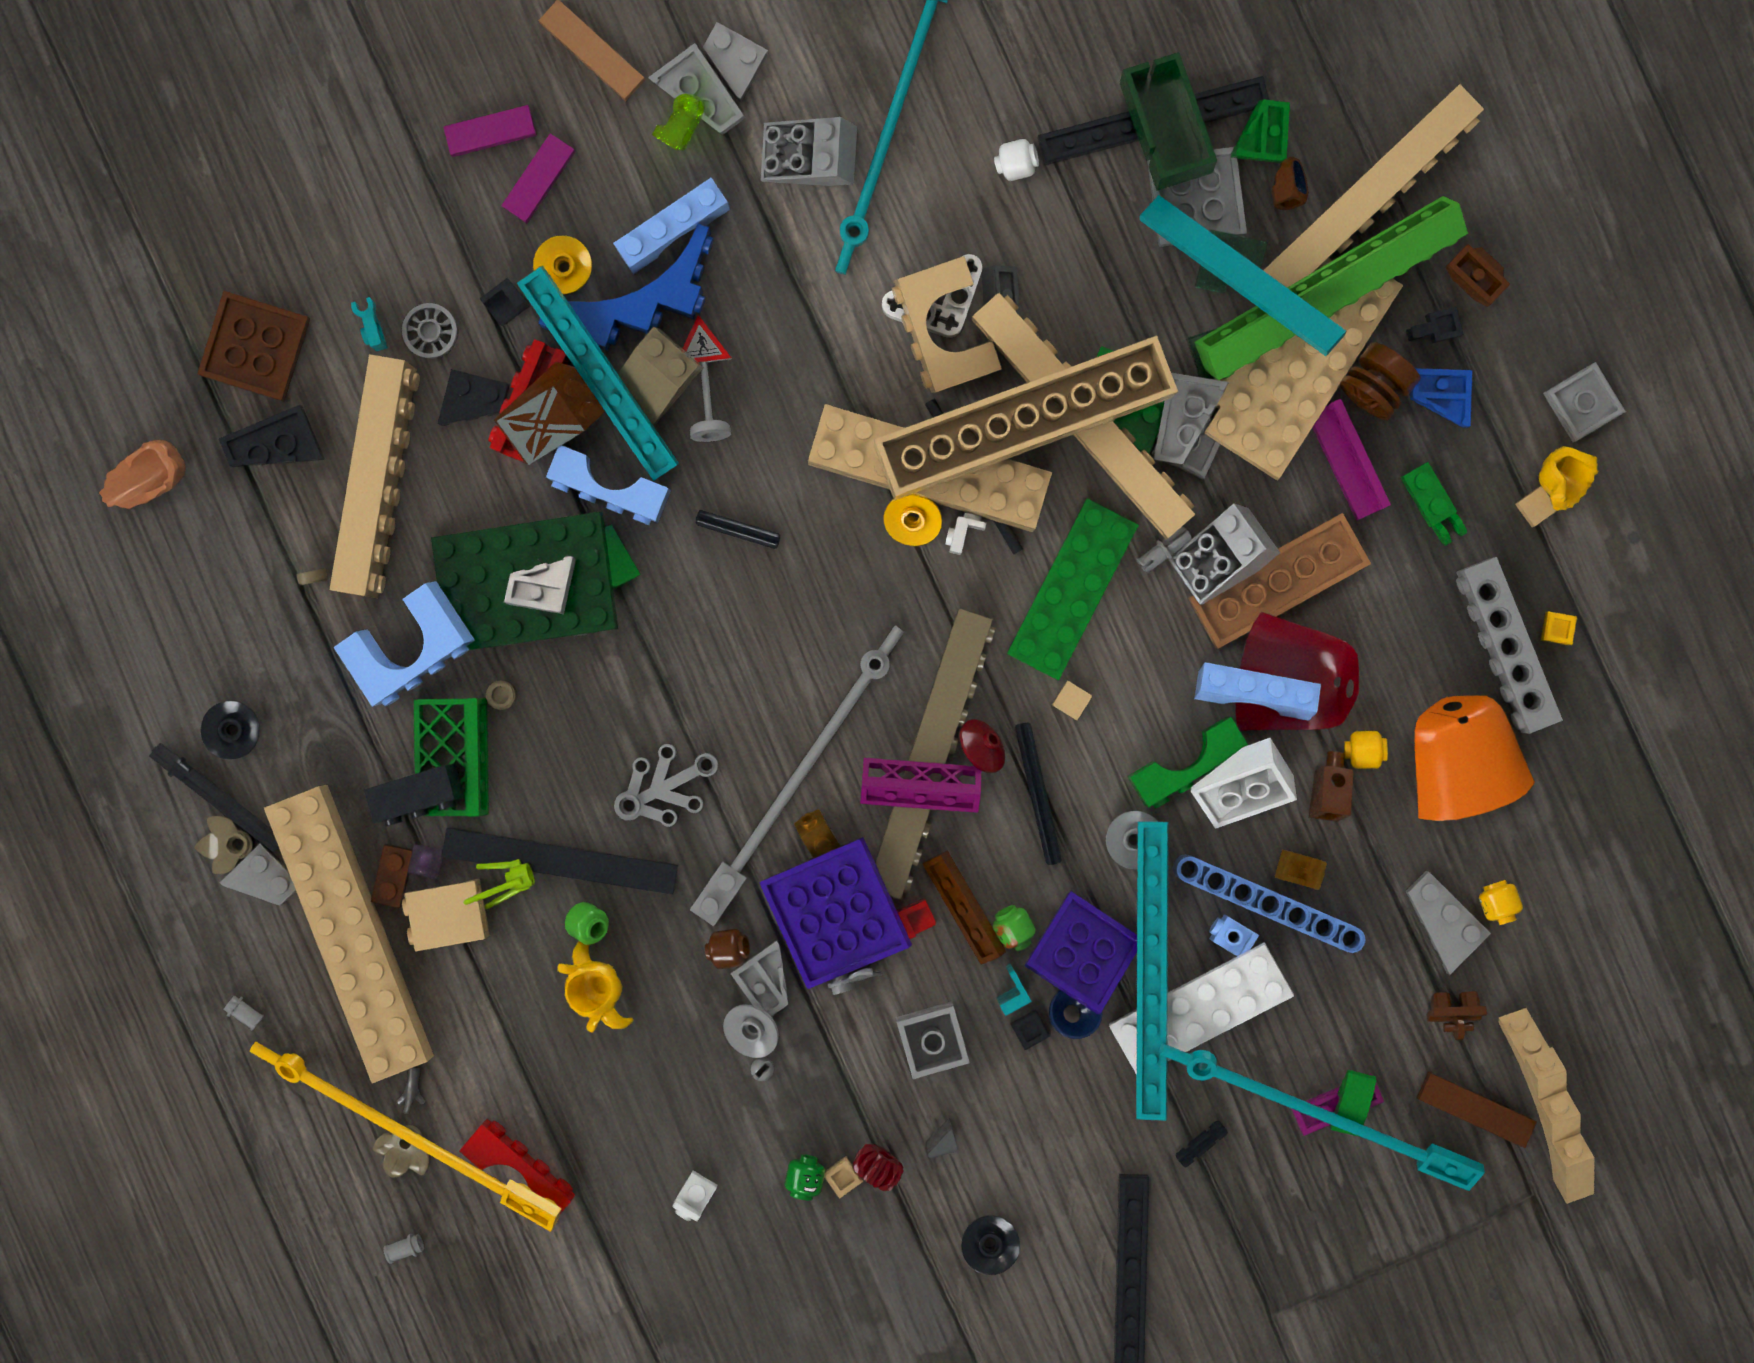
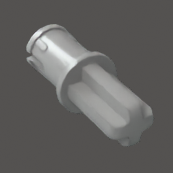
[1136,527,1192,574]

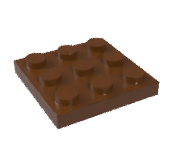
[197,290,310,402]

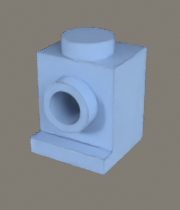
[1209,914,1259,956]

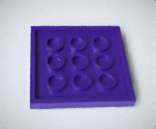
[759,837,912,989]

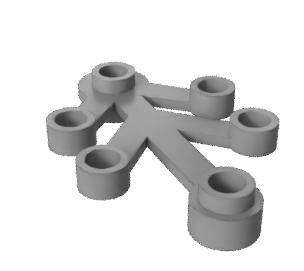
[614,744,718,827]

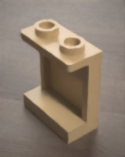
[402,879,490,952]

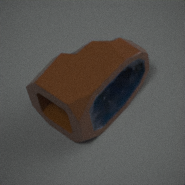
[1271,157,1309,210]

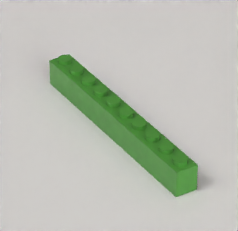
[1194,196,1468,380]

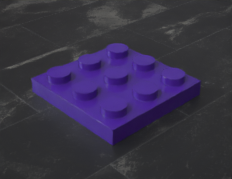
[1024,891,1137,1014]

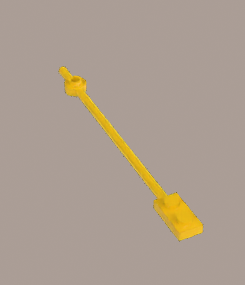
[250,1042,562,1232]

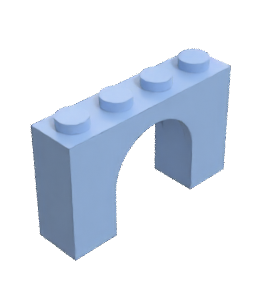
[333,581,475,707]

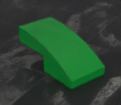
[1330,1070,1376,1137]

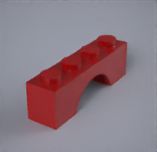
[459,1119,575,1214]

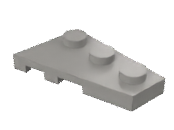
[1154,373,1229,465]

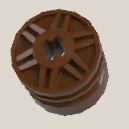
[1340,342,1421,420]

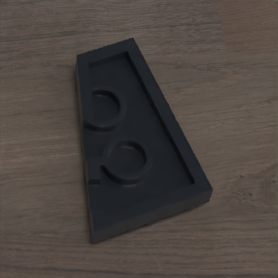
[219,405,325,467]

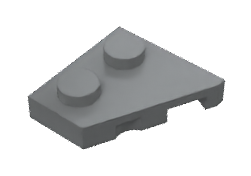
[703,22,768,102]
[504,556,576,614]

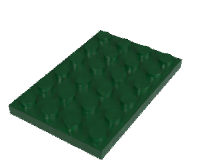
[431,512,618,651]

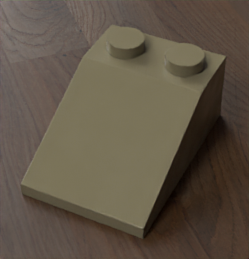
[618,327,704,426]

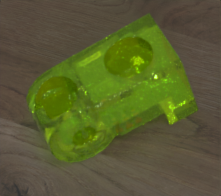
[652,94,705,151]

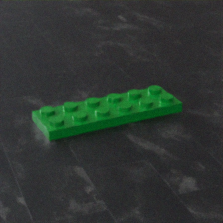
[1006,498,1139,681]

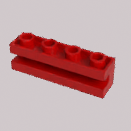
[488,339,569,464]

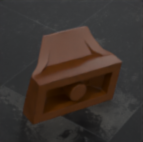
[1445,244,1510,307]

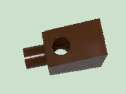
[1308,751,1353,822]

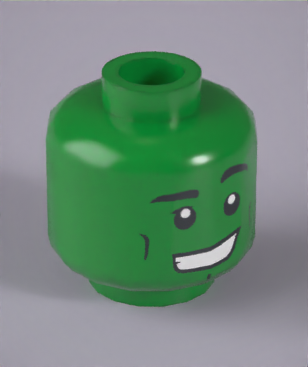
[784,1154,826,1201]

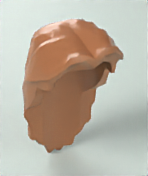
[99,440,186,509]

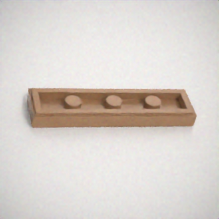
[538,0,645,102]

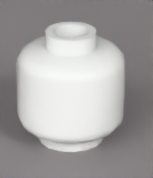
[994,139,1039,181]

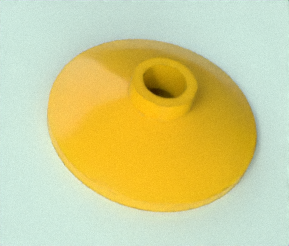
[533,236,592,295]
[884,494,942,546]

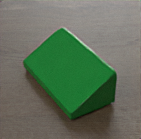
[605,524,641,589]

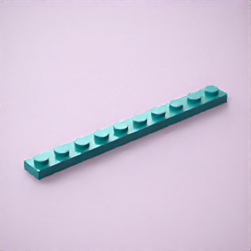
[1136,821,1169,1121]

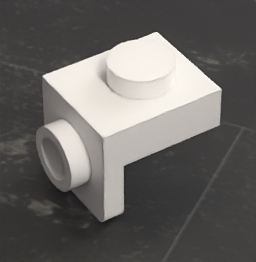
[945,513,986,555]

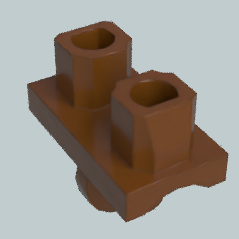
[1427,991,1487,1040]

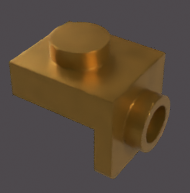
[794,809,841,858]
[1275,849,1327,890]

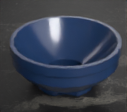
[1049,990,1103,1039]

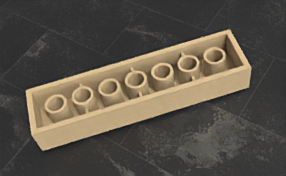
[329,354,420,599]
[808,404,1052,532]

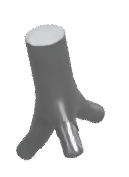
[397,1067,425,1114]

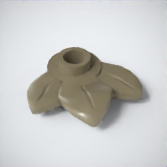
[194,816,254,874]
[373,1125,430,1178]

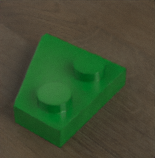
[1231,99,1290,163]

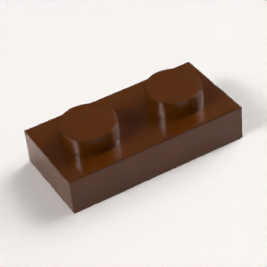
[371,844,415,908]

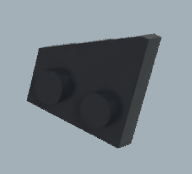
[437,369,510,426]

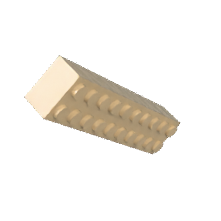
[873,336,1178,500]
[264,785,434,1083]

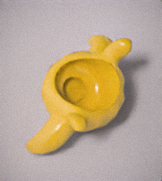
[557,941,634,1033]

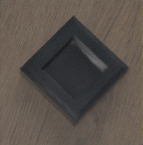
[1010,1009,1050,1050]

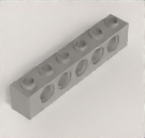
[1456,557,1563,734]

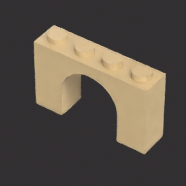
[892,256,1002,393]

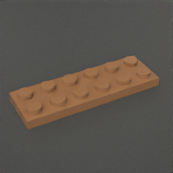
[1188,513,1371,649]

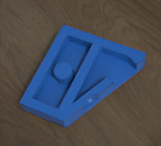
[1410,368,1472,428]

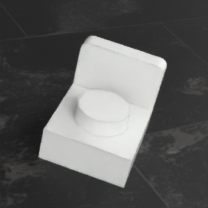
[672,1170,718,1222]

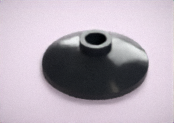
[200,701,260,760]
[961,1215,1020,1275]

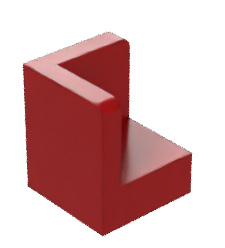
[897,898,936,939]

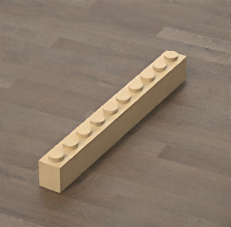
[1263,84,1484,287]
[972,293,1195,539]

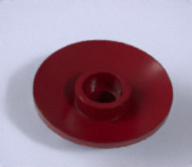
[959,719,1005,773]

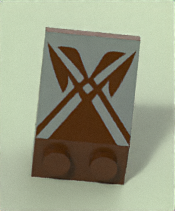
[494,362,605,465]

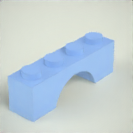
[613,178,730,275]
[546,445,671,525]
[1194,662,1321,721]

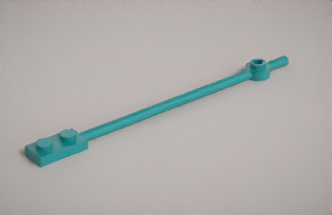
[835,0,948,275]
[1159,1043,1485,1191]

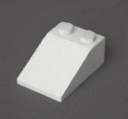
[1191,738,1297,829]

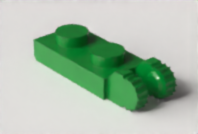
[1400,462,1467,546]

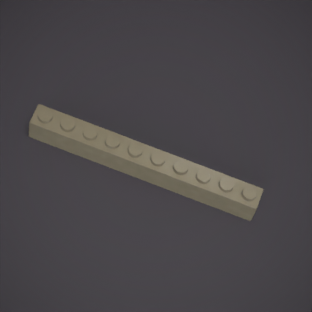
[875,608,996,899]

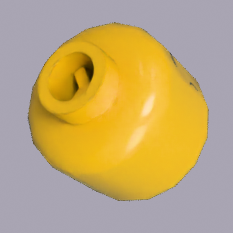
[1344,731,1388,769]
[1479,880,1523,925]

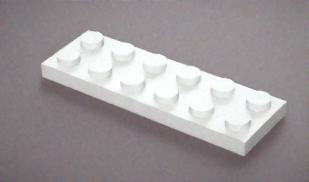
[1109,942,1294,1074]

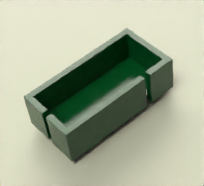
[1119,52,1217,191]

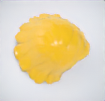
[1538,446,1598,511]

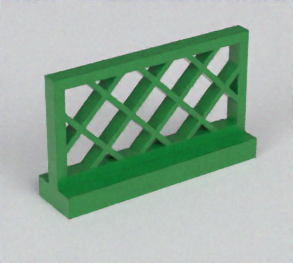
[414,698,489,817]

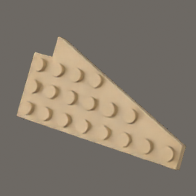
[1204,278,1403,480]

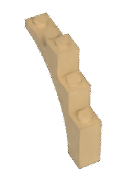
[1499,1008,1594,1204]

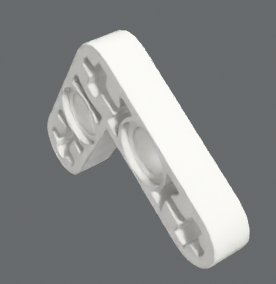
[882,254,982,338]

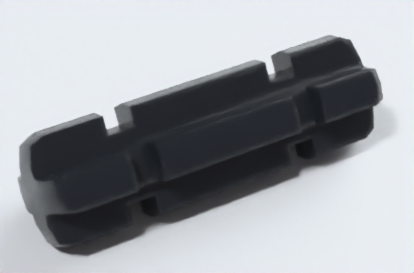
[1176,1121,1228,1167]

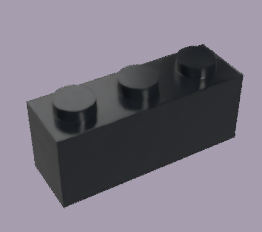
[364,764,465,827]

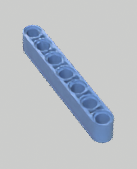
[1172,854,1365,953]

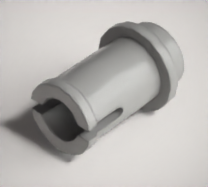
[223,995,264,1031]
[384,1234,424,1264]

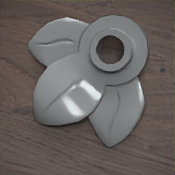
[828,967,882,995]

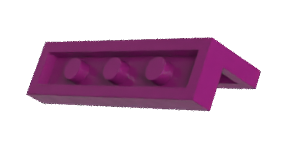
[1312,399,1391,521]
[860,758,982,813]

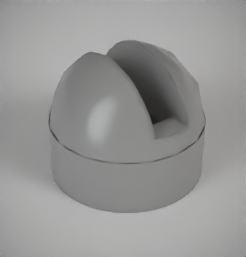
[750,1057,774,1081]

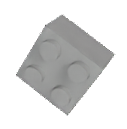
[896,1001,970,1079]

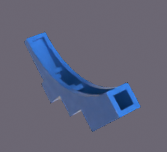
[538,224,714,351]

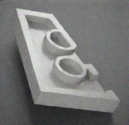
[648,43,746,135]
[1406,871,1491,975]

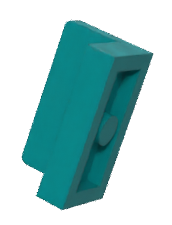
[996,963,1032,1016]

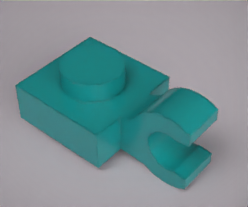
[351,297,388,351]

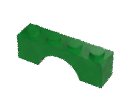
[1127,716,1248,809]

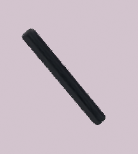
[1015,722,1062,865]

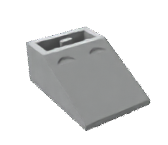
[761,117,857,186]
[1169,504,1280,605]

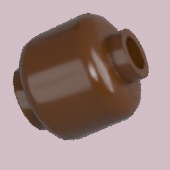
[705,929,750,969]

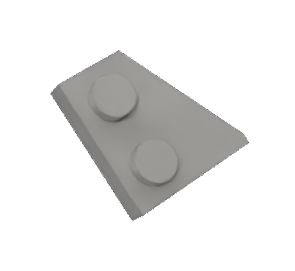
[219,843,296,906]
[730,940,789,1016]

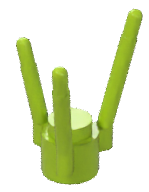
[463,859,535,909]

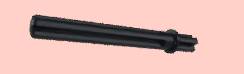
[149,743,279,852]

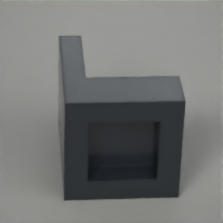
[480,278,530,326]

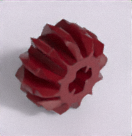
[853,1144,904,1191]

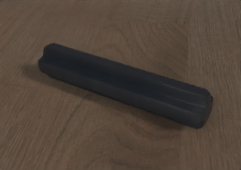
[695,510,781,549]

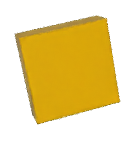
[1541,611,1577,645]

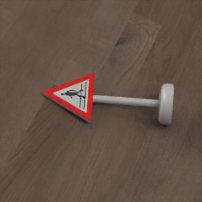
[682,315,732,442]

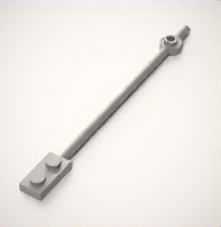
[690,626,904,926]

